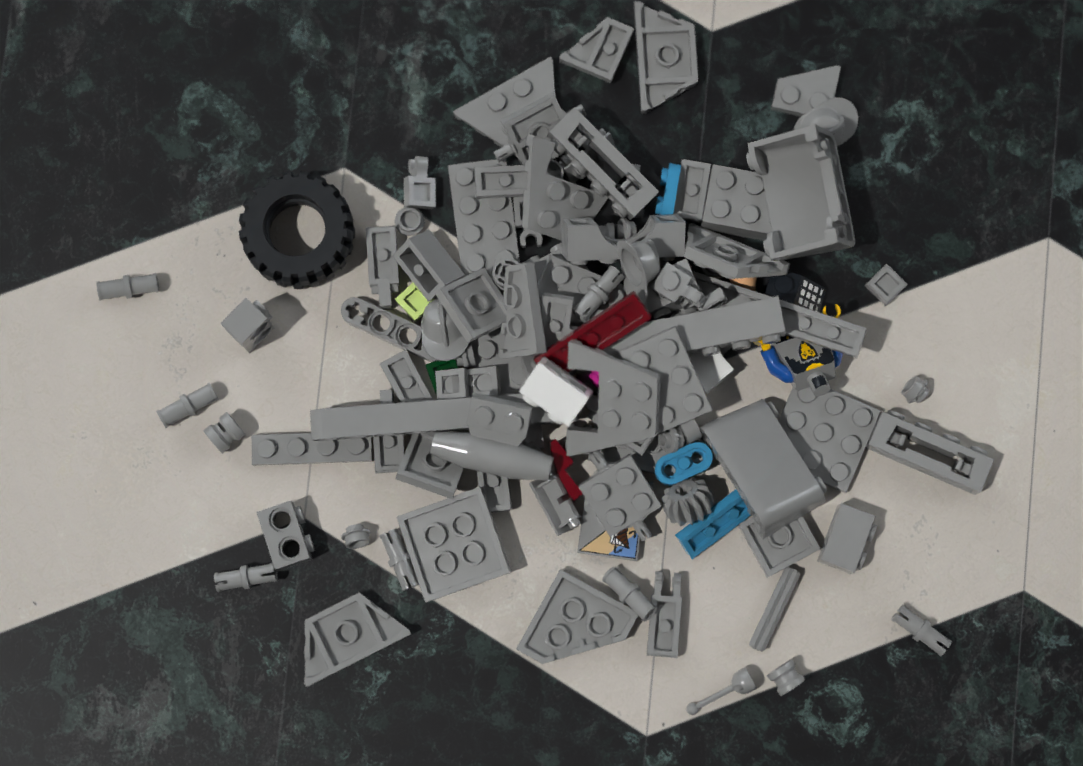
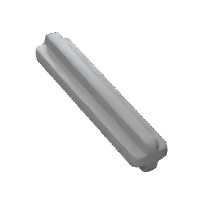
[749,567,800,651]

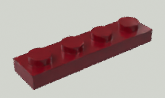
[534,291,651,373]

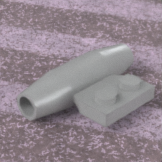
[430,393,554,481]

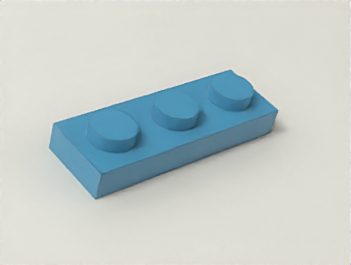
[675,489,750,559]

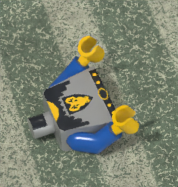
[753,304,843,396]

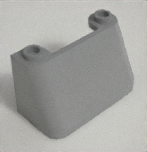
[746,124,855,261]
[700,399,827,539]

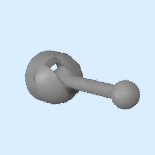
[686,667,757,715]

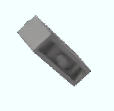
[547,107,659,220]
[865,410,994,495]

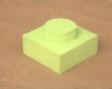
[395,283,433,322]

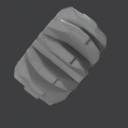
[661,477,714,526]

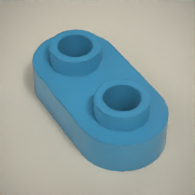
[655,163,681,215]
[655,442,713,486]

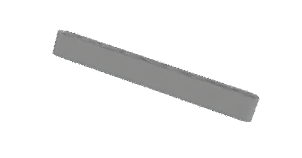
[310,394,579,441]

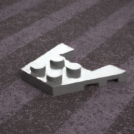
[522,134,621,241]
[566,339,660,456]

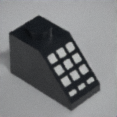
[763,272,826,313]

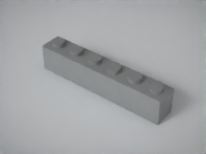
[603,296,786,361]

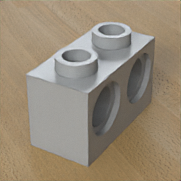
[220,298,274,353]
[256,501,315,571]

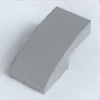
[435,366,501,400]

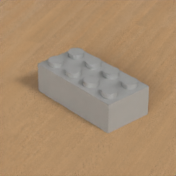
[700,164,772,241]

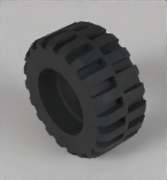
[239,171,355,289]

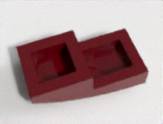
[550,439,583,503]

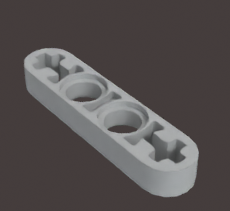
[341,297,437,362]

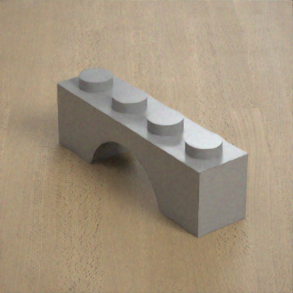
[561,214,686,265]

